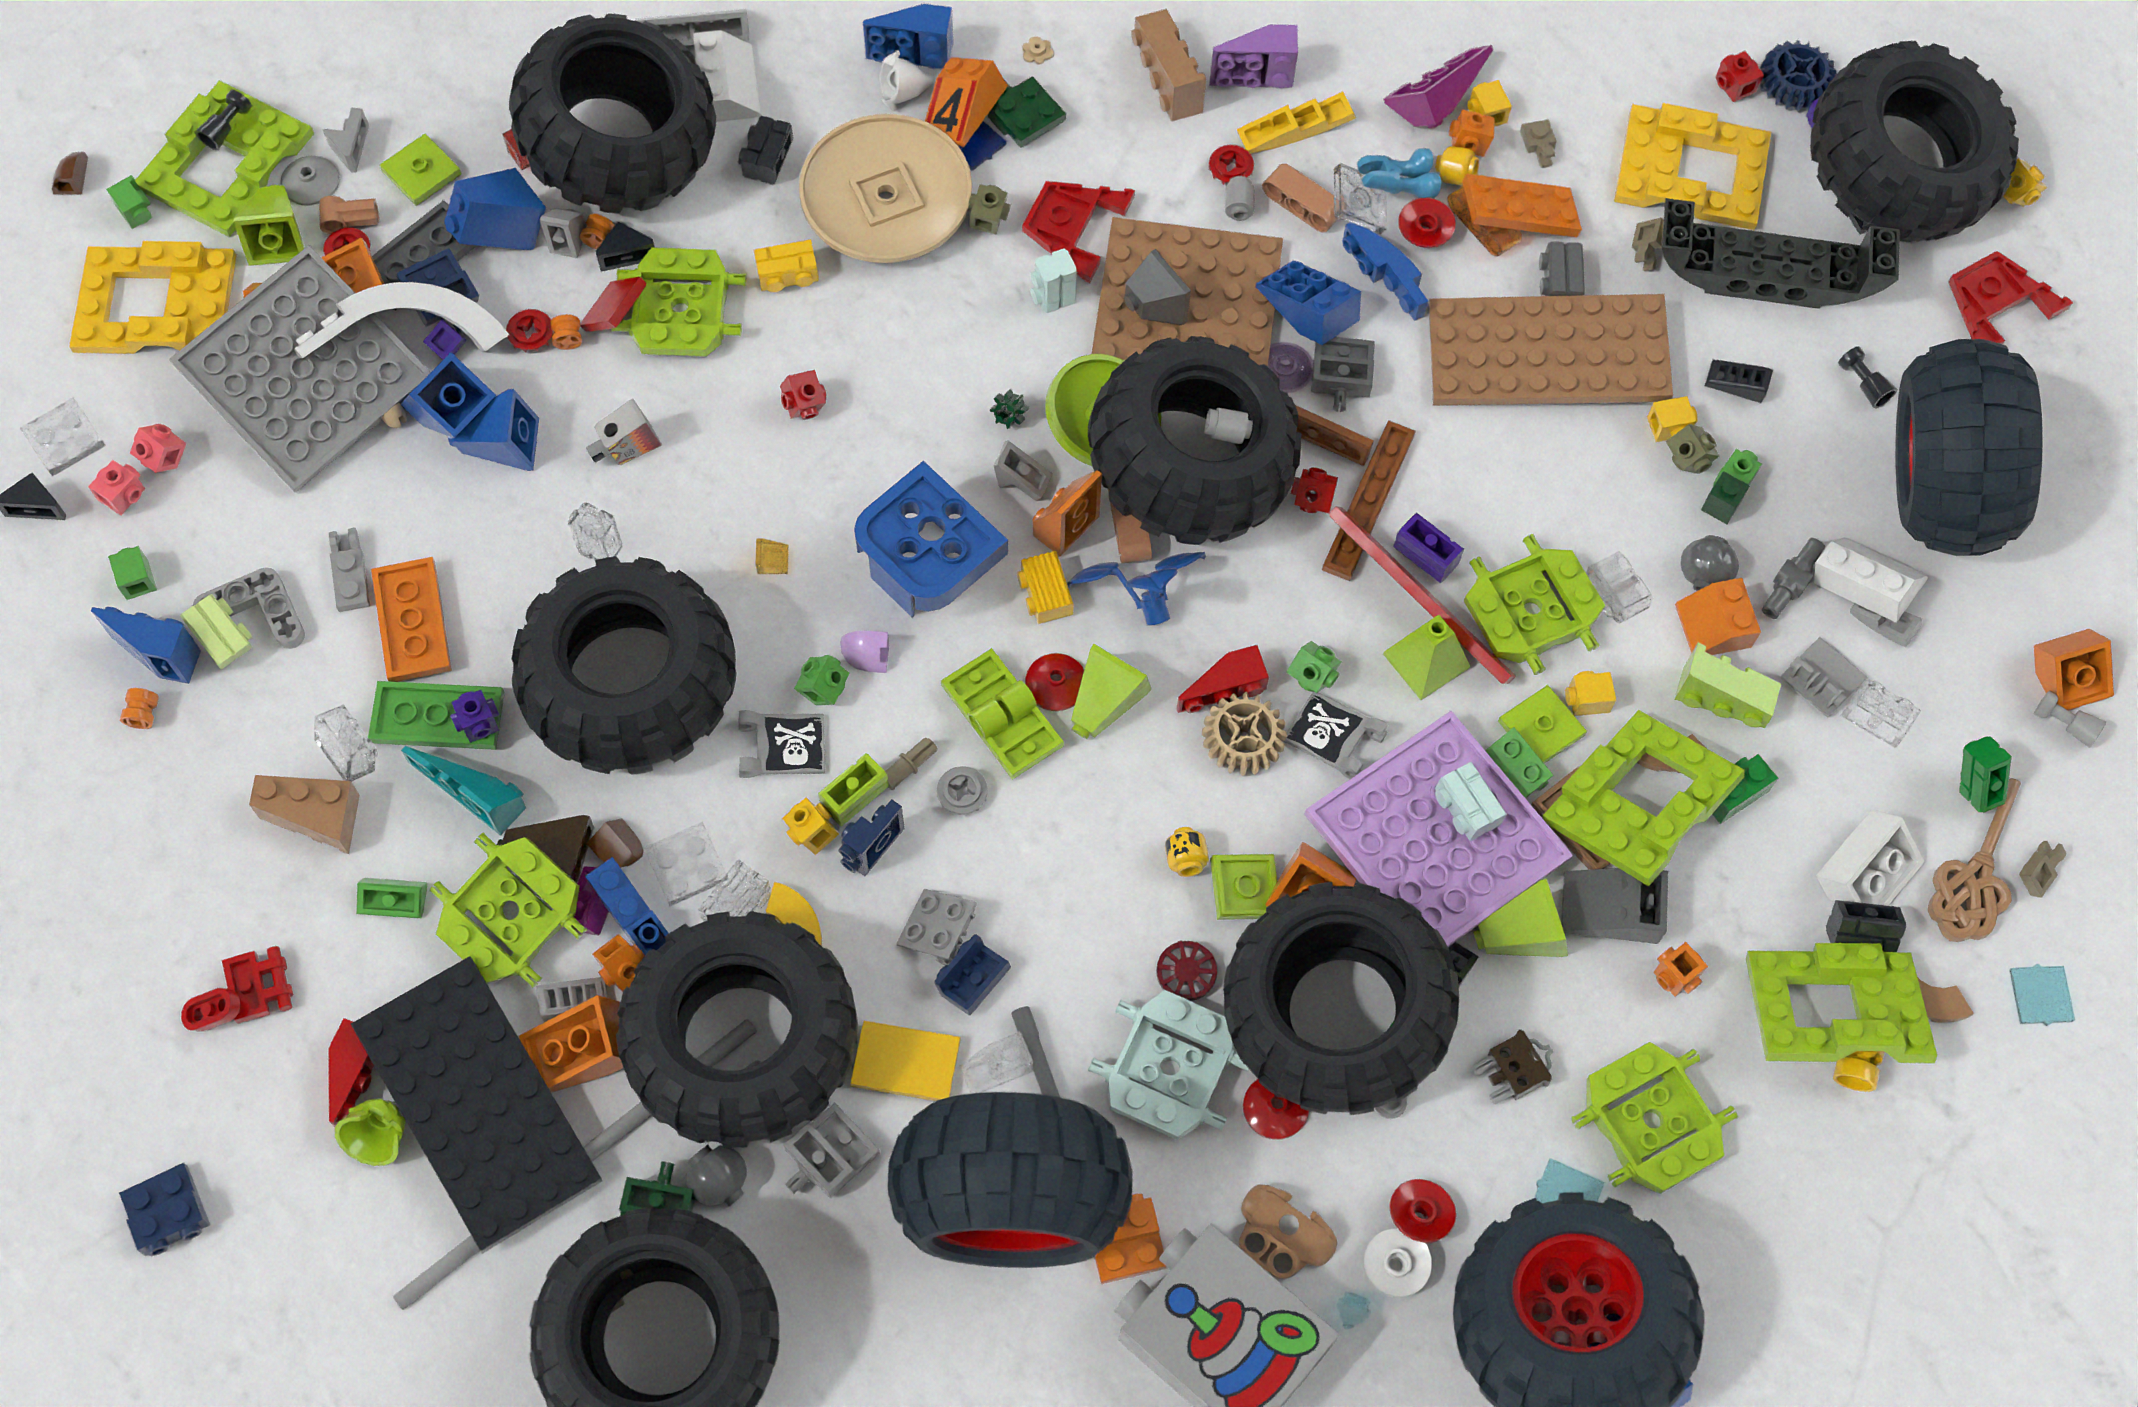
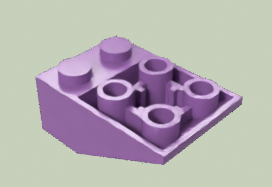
[1209,24,1298,88]

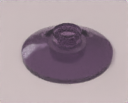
[1268,342,1313,393]

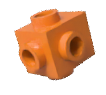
[1449,109,1494,157]
[592,934,645,992]
[1653,942,1708,997]

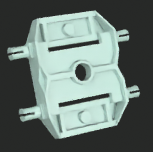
[1088,990,1249,1140]

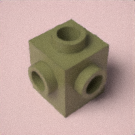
[968,184,1011,235]
[1666,424,1720,474]

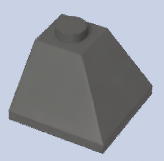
[1124,249,1191,325]

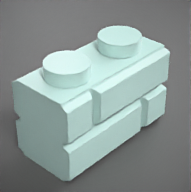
[1030,249,1077,313]
[1435,762,1507,841]

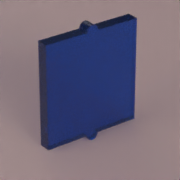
[958,121,1006,171]

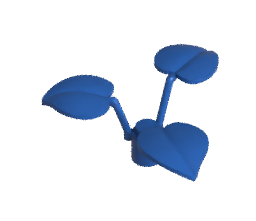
[1067,552,1206,626]

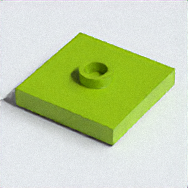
[379,133,462,206]
[1498,685,1587,764]
[1210,854,1278,920]

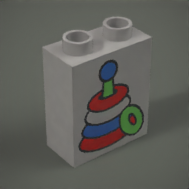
[1114,1224,1340,1407]

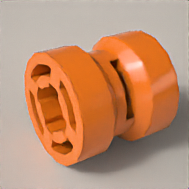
[120,688,159,729]

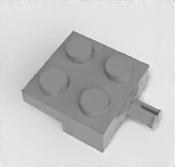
[783,1102,880,1199]

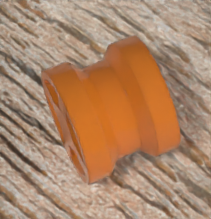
[580,214,615,249]
[551,314,582,350]

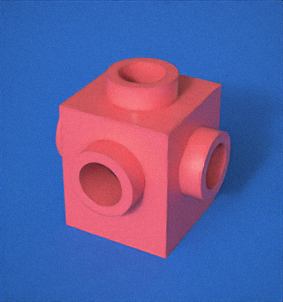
[130,424,186,473]
[88,460,145,515]

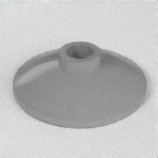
[281,156,339,206]

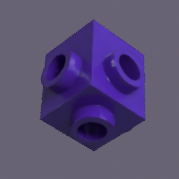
[450,690,500,743]

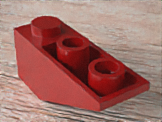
[1177,645,1269,713]
[328,1018,374,1127]

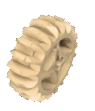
[1202,692,1287,776]

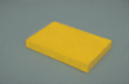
[850,1021,961,1101]

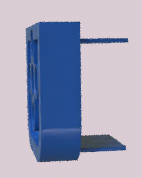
[854,461,1008,617]

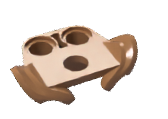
[1239,1184,1337,1278]

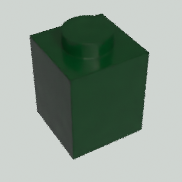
[1701,471,1750,524]

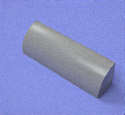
[634,9,749,46]

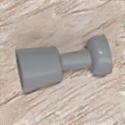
[2034,691,2106,748]

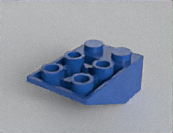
[863,4,953,69]
[1256,260,1361,345]
[91,606,201,684]

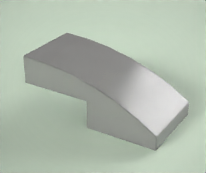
[1850,603,1922,647]

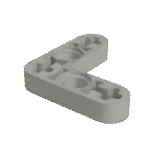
[192,567,305,649]

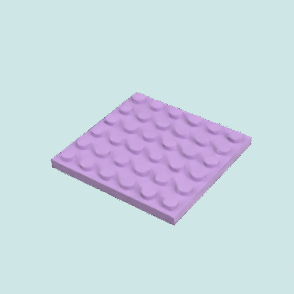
[1304,711,1573,947]

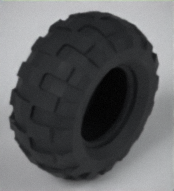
[1810,41,2019,242]
[616,911,858,1148]

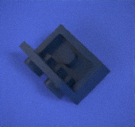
[934,934,1011,1016]

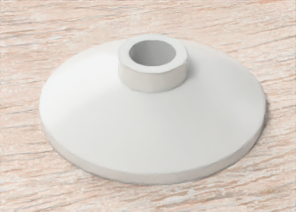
[1363,1228,1432,1297]

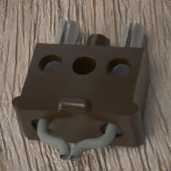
[1472,1029,1553,1105]

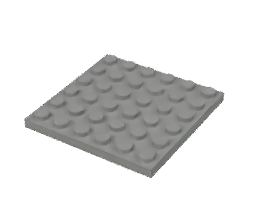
[169,245,431,493]

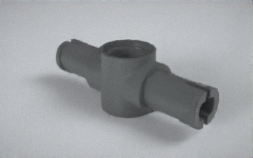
[1762,537,1825,619]

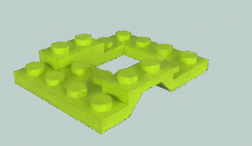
[135,80,315,237]
[1543,710,1744,886]
[1746,943,1937,1063]

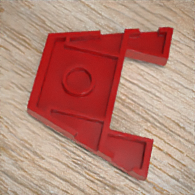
[1022,181,1135,283]
[1948,251,2073,344]

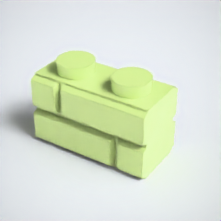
[180,594,252,669]

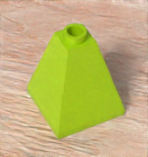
[233,185,305,266]
[1383,615,1470,700]
[1071,644,1152,739]
[1473,879,1568,957]

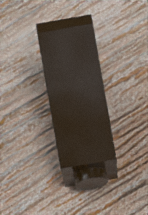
[496,815,594,883]

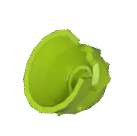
[334,1099,406,1166]

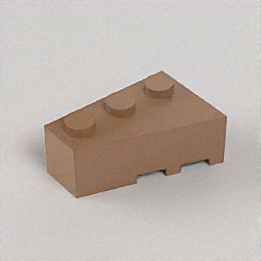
[249,775,360,854]

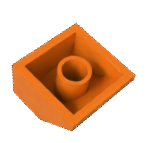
[1675,578,1761,655]
[2034,629,2114,710]
[1265,842,1356,906]

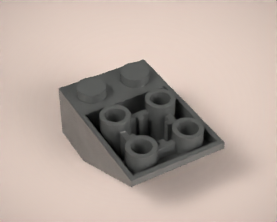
[1562,868,1668,944]

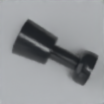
[195,89,252,151]
[1838,346,1898,408]

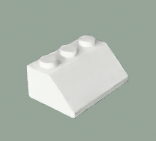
[693,30,761,122]
[1814,538,1928,623]
[1816,810,1925,906]

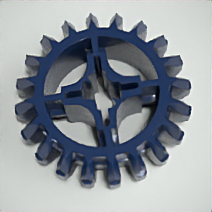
[1760,40,1837,112]

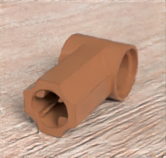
[319,196,379,234]

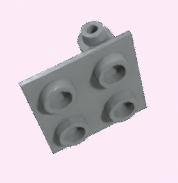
[1780,637,1867,717]
[896,889,977,965]

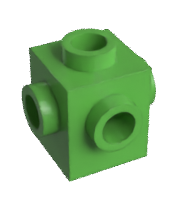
[1286,641,1342,693]
[794,655,850,705]

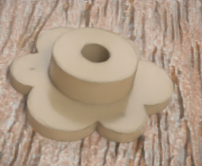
[1022,36,1053,64]

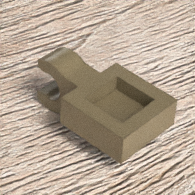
[1520,119,1557,168]
[1632,217,1664,271]
[2019,841,2066,898]

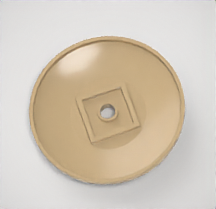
[799,114,972,263]

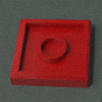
[580,277,647,332]

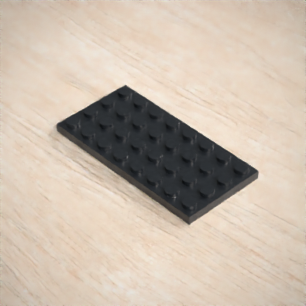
[351,956,602,1254]

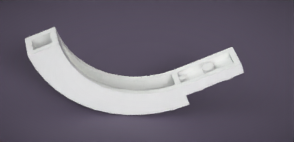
[293,282,509,359]

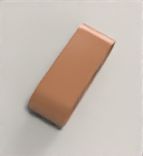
[1262,163,1345,233]
[1108,489,1152,564]

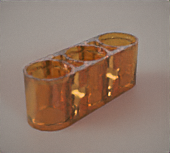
[1447,186,1522,257]

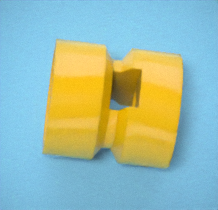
[1833,1051,1885,1092]

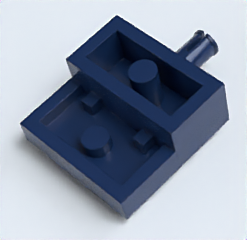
[396,248,480,333]

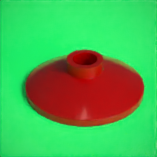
[1398,198,1456,248]
[1025,653,1084,711]
[1243,1079,1309,1140]
[1389,1179,1456,1243]

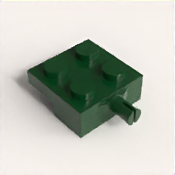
[987,76,1066,148]
[619,1161,695,1216]

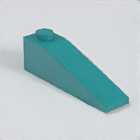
[401,746,526,836]

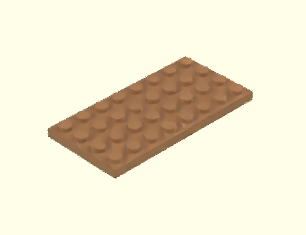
[1429,294,1673,406]

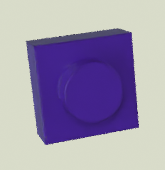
[423,320,467,360]

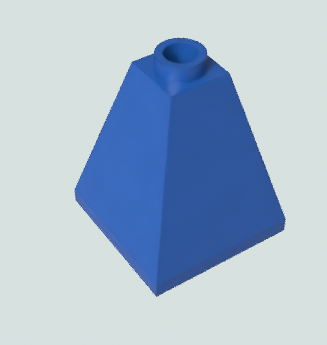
[448,389,539,471]

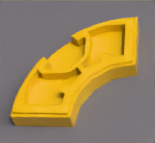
[765,882,822,946]

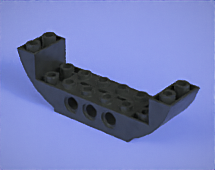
[1662,198,1900,309]

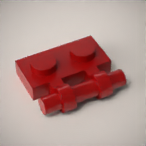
[222,946,293,1024]

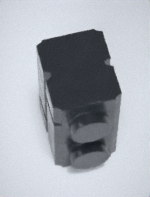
[738,115,794,185]
[1826,900,1906,952]

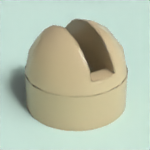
[382,403,407,428]

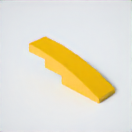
[1236,91,1355,154]

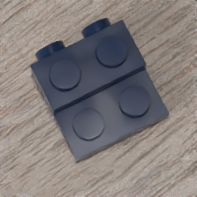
[838,799,905,876]
[119,1162,210,1256]

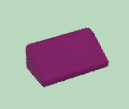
[574,866,609,935]

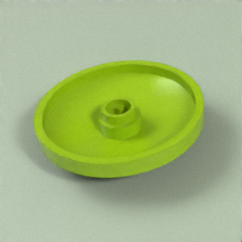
[1045,354,1162,466]

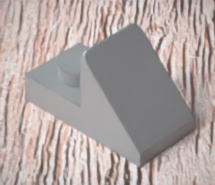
[323,107,369,173]
[994,440,1053,500]

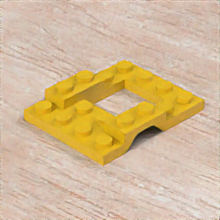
[1614,103,1771,230]
[69,241,237,354]

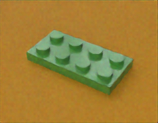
[368,681,505,750]

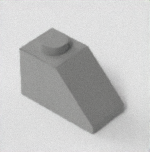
[540,208,586,258]

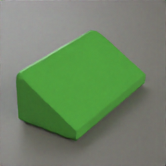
[356,878,427,918]

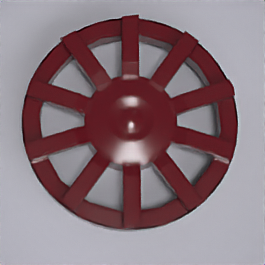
[1156,941,1217,1001]

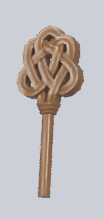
[1927,778,2021,942]

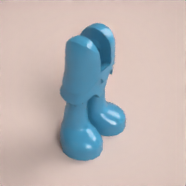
[1357,148,1441,199]

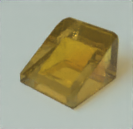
[755,538,789,574]

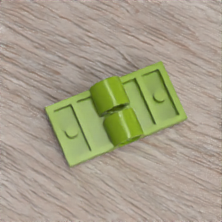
[941,648,1064,780]

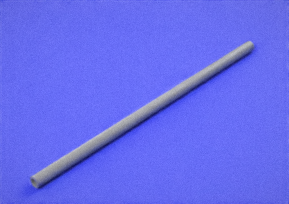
[393,1019,757,1310]

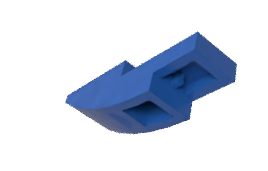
[1342,222,1428,321]
[585,857,669,955]

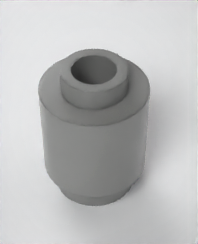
[1225,176,1254,221]
[1204,407,1253,444]

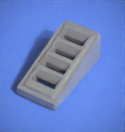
[536,977,608,1022]

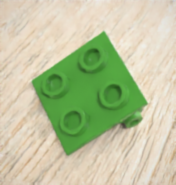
[1485,727,1554,798]

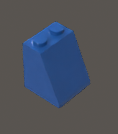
[444,168,546,250]
[401,352,496,438]

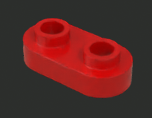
[181,988,240,1032]

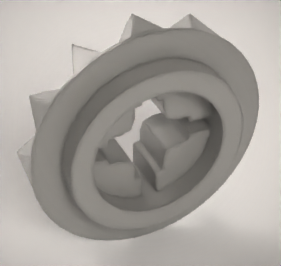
[937,766,987,816]

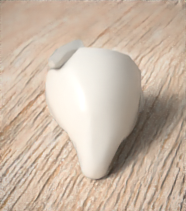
[880,50,934,112]

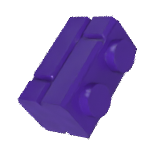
[1393,512,1464,583]

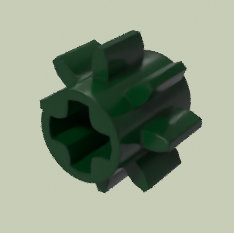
[990,389,1029,429]

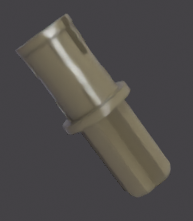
[885,738,937,790]

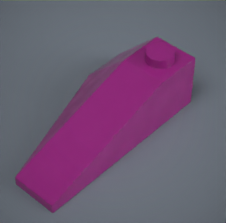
[1384,45,1493,129]

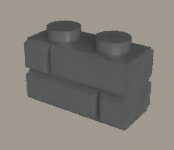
[1539,241,1585,296]

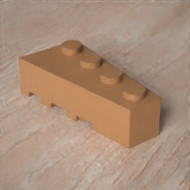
[1131,9,1206,122]

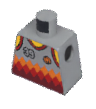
[586,399,662,465]

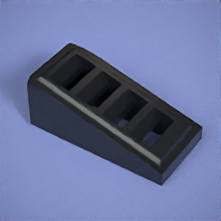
[1704,359,1773,403]

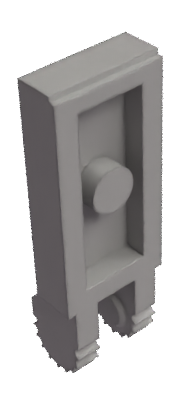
[329,527,370,612]

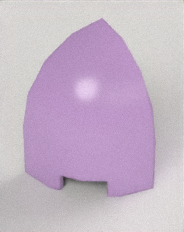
[840,631,889,673]

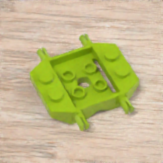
[611,247,747,356]
[1464,534,1605,675]
[429,832,587,988]
[1571,1042,1738,1194]

